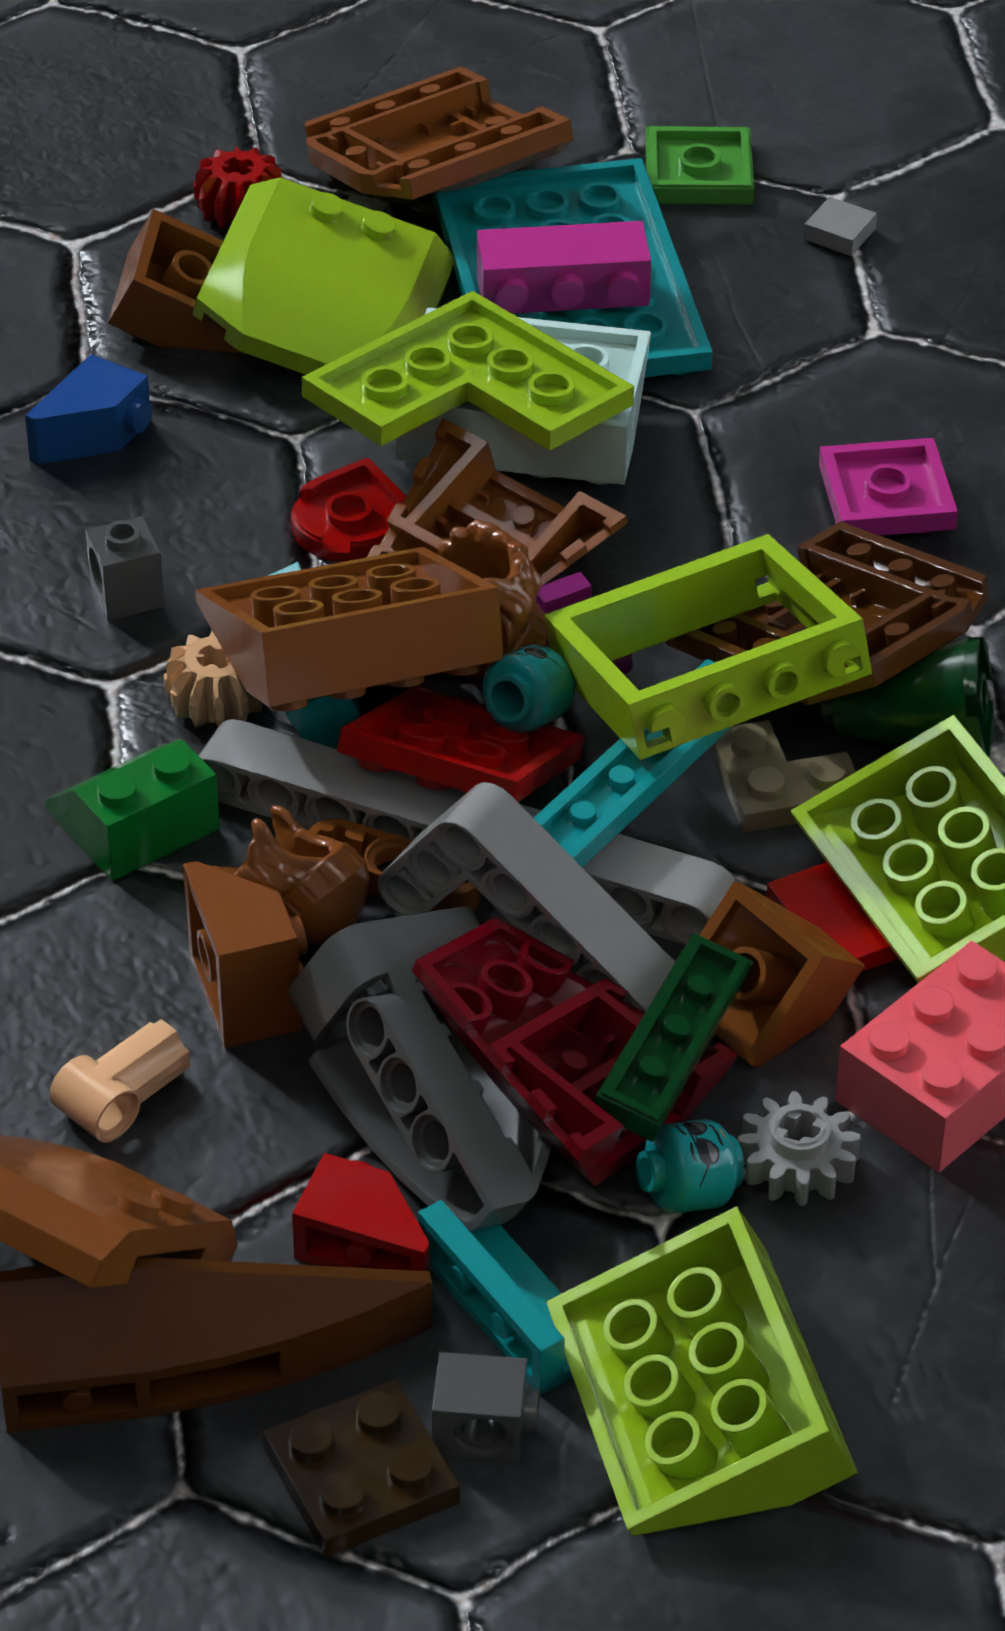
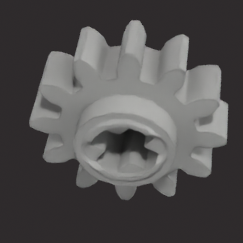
[737,1091,861,1206]

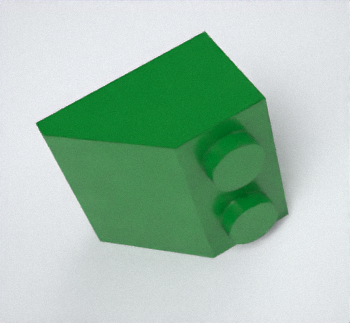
[44,738,220,881]

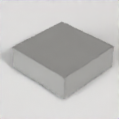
[804,197,877,256]

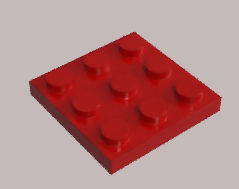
[337,685,585,802]

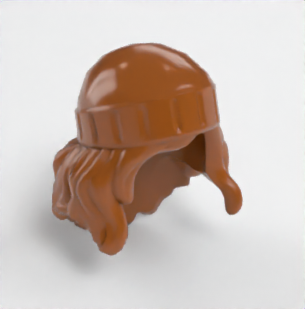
[438,519,551,692]
[183,805,370,945]

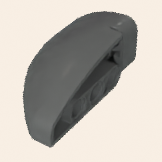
[288,907,551,1231]

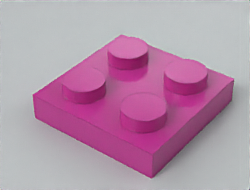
[819,438,958,536]

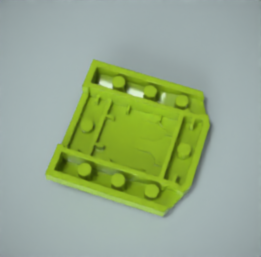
[192,177,454,375]

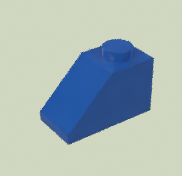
[25,354,153,464]

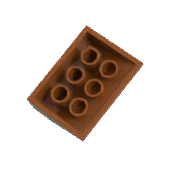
[195,547,504,711]

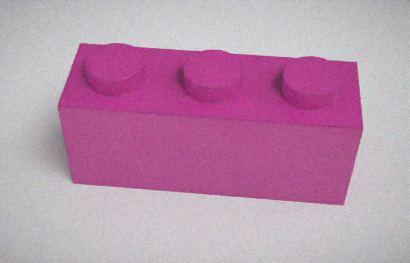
[477,221,651,314]

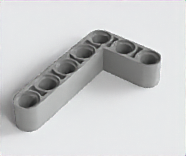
[378,782,675,1013]

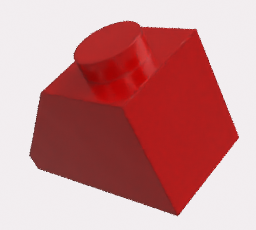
[292,1153,430,1271]

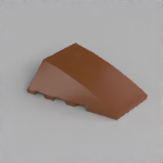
[367,418,628,586]

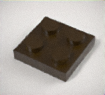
[263,1379,460,1558]

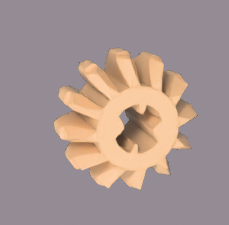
[164,631,263,728]

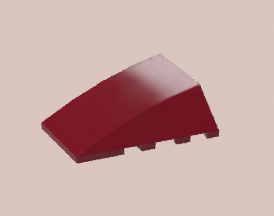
[412,917,739,1186]

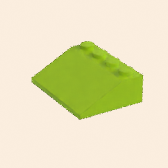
[790,715,1005,983]
[546,1206,858,1536]

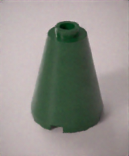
[821,636,994,756]

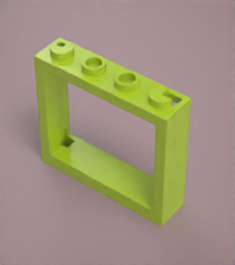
[544,534,872,760]

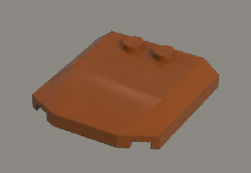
[305,66,573,200]
[0,1135,238,1288]

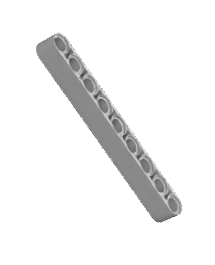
[198,719,735,945]

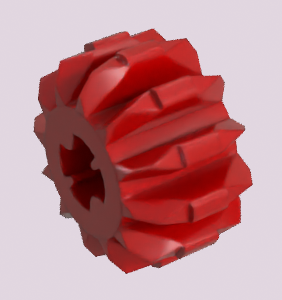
[193,146,284,229]

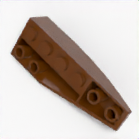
[0,1257,432,1433]

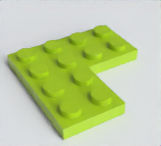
[302,291,635,451]

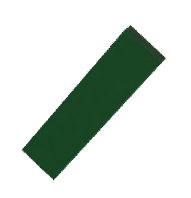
[594,933,753,1142]

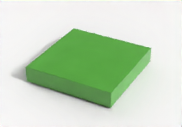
[645,126,754,205]

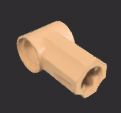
[49,1019,190,1143]

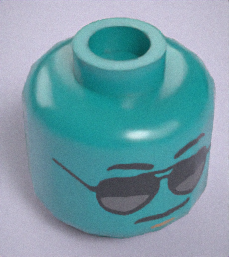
[482,644,575,733]
[636,1119,745,1214]

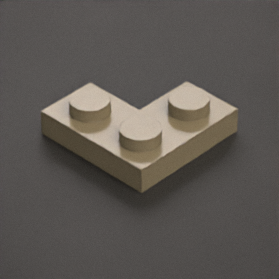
[709,720,856,833]

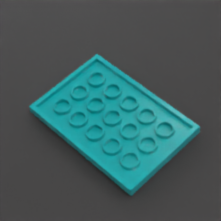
[432,158,713,377]

